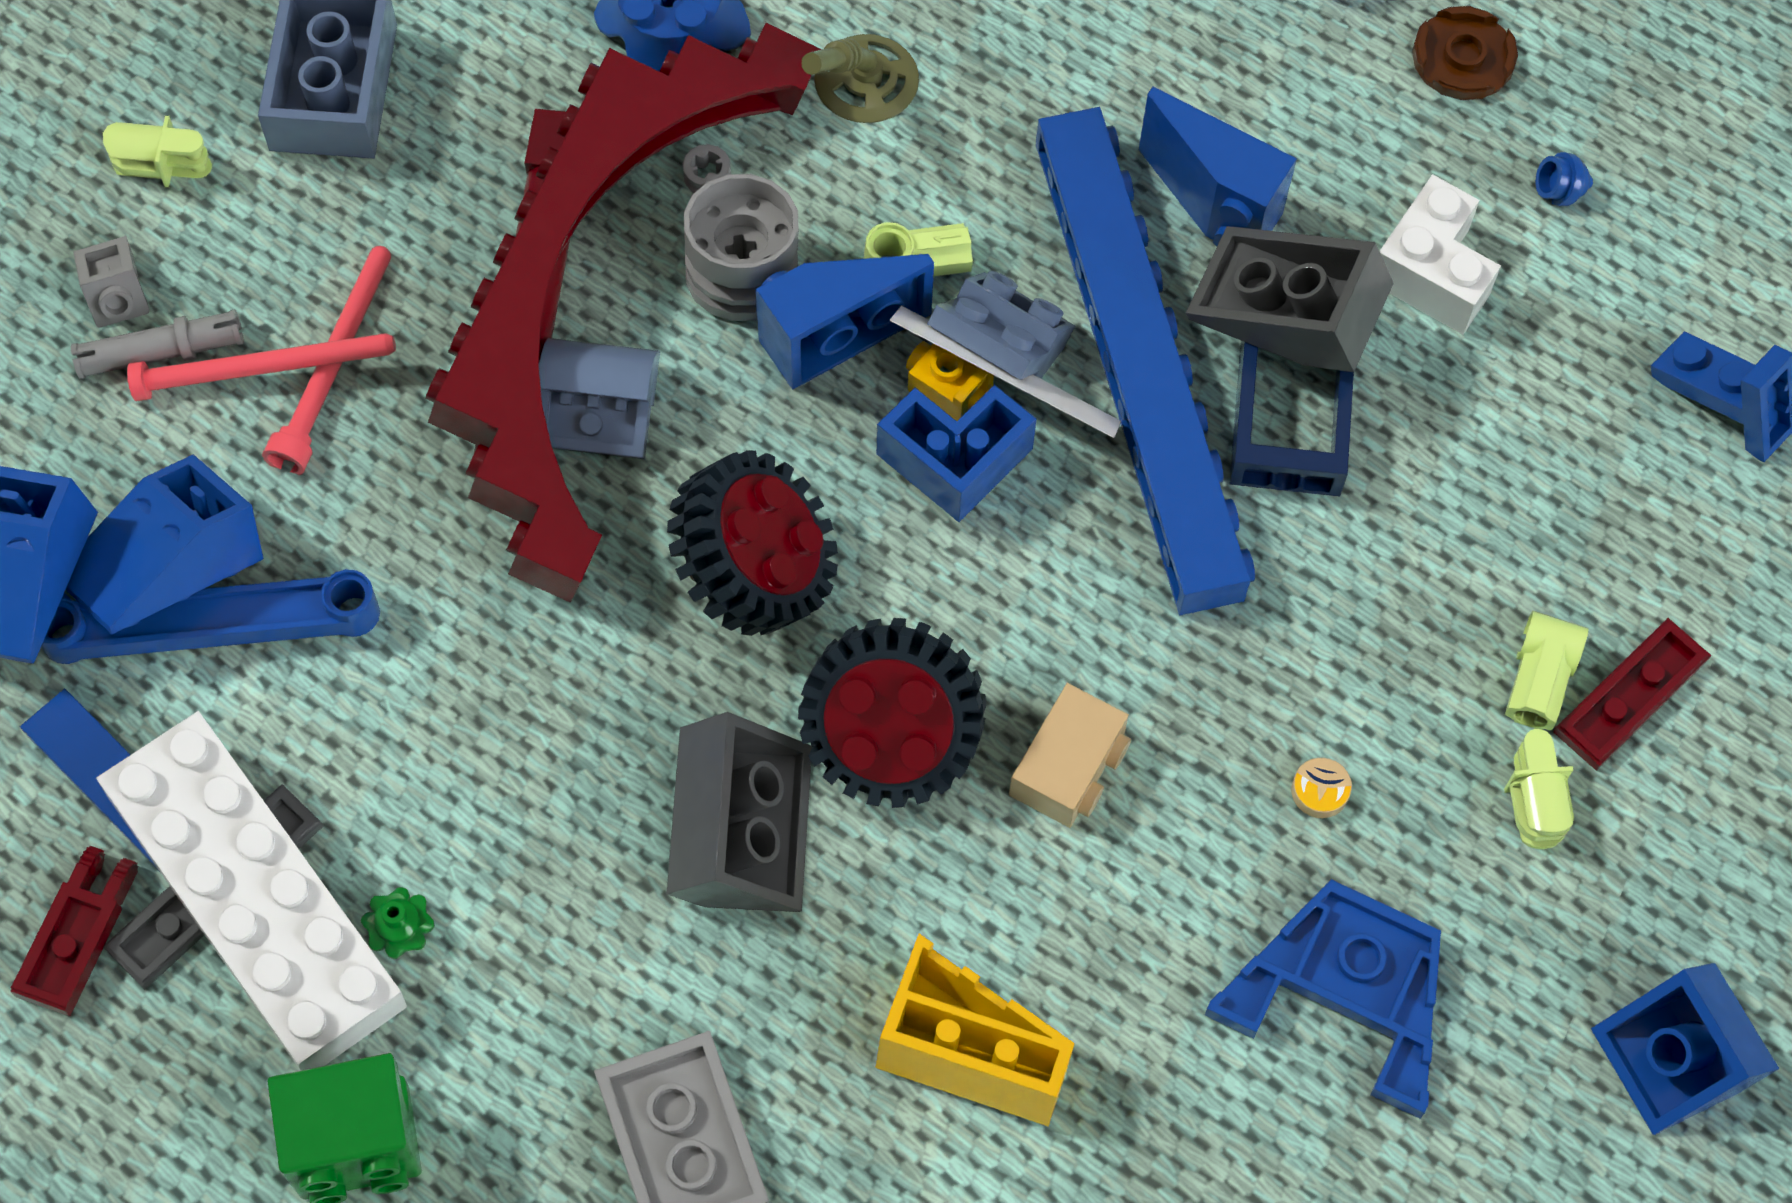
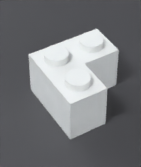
[1379,174,1501,335]

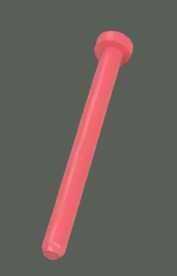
[127,333,396,401]

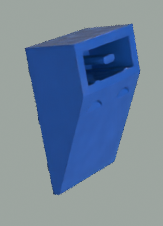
[66,454,264,634]
[0,466,98,664]

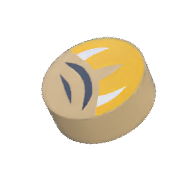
[1291,758,1352,818]

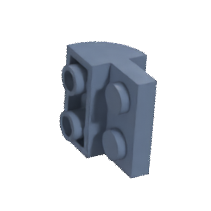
[927,271,1076,380]
[539,338,660,459]

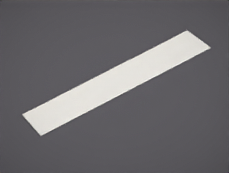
[890,306,1121,438]

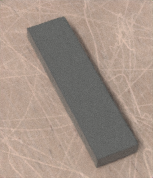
[103,784,324,990]

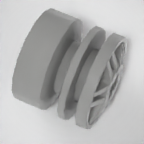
[684,174,799,321]

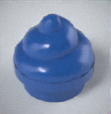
[1535,152,1593,206]

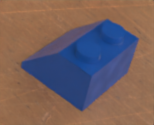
[1591,963,1779,1135]

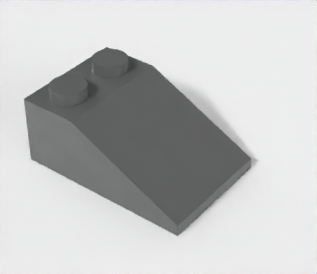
[1186,226,1394,372]

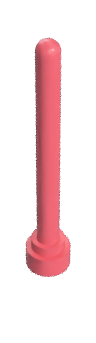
[262,246,391,475]

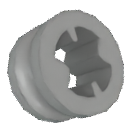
[682,144,731,193]

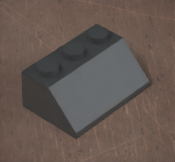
[666,712,812,912]

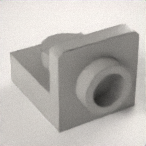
[73,236,149,328]

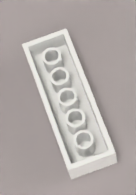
[96,711,407,1071]

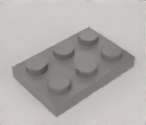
[594,1031,769,1203]

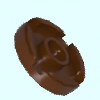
[1412,6,1518,100]

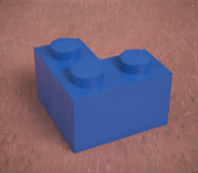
[876,385,1037,522]

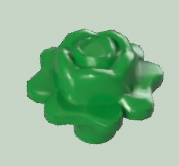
[361,887,435,959]

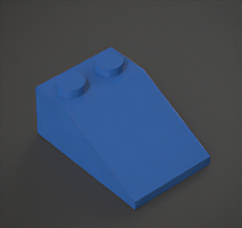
[1138,86,1297,247]
[756,254,934,390]

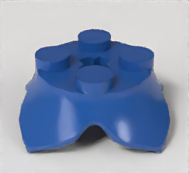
[594,0,751,71]

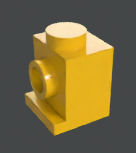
[906,341,994,421]

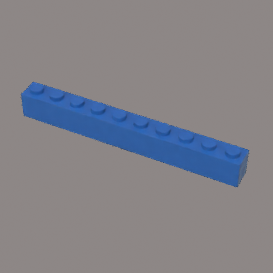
[1036,107,1255,616]

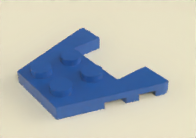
[1205,879,1441,1119]

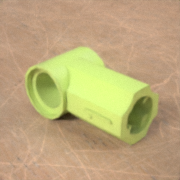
[864,222,973,277]
[1505,611,1588,730]

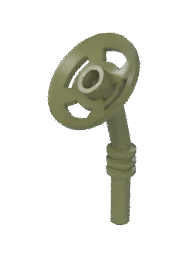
[801,34,919,123]

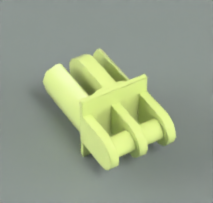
[103,116,212,187]
[1504,729,1574,850]

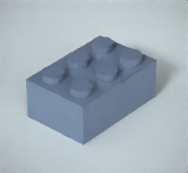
[258,0,397,159]

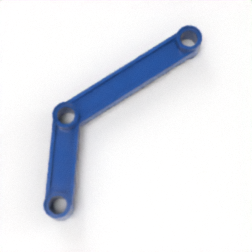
[41,569,380,664]

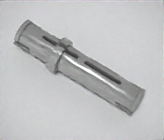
[71,309,244,379]

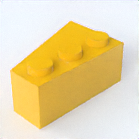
[875,933,1075,1127]

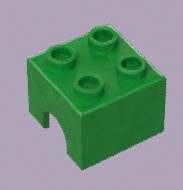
[267,1053,422,1203]

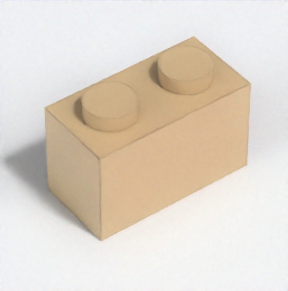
[1009,683,1131,828]

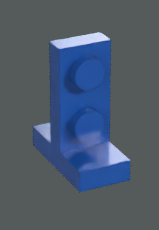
[1651,331,1792,462]

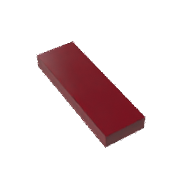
[1553,618,1712,771]

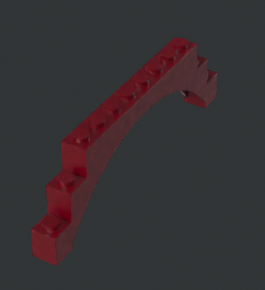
[425,23,822,603]

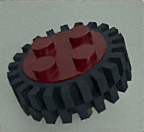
[667,450,838,636]
[798,618,986,808]

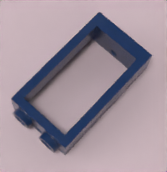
[1229,341,1354,497]

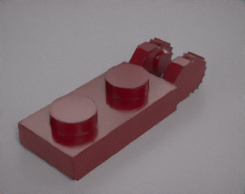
[10,846,139,1017]

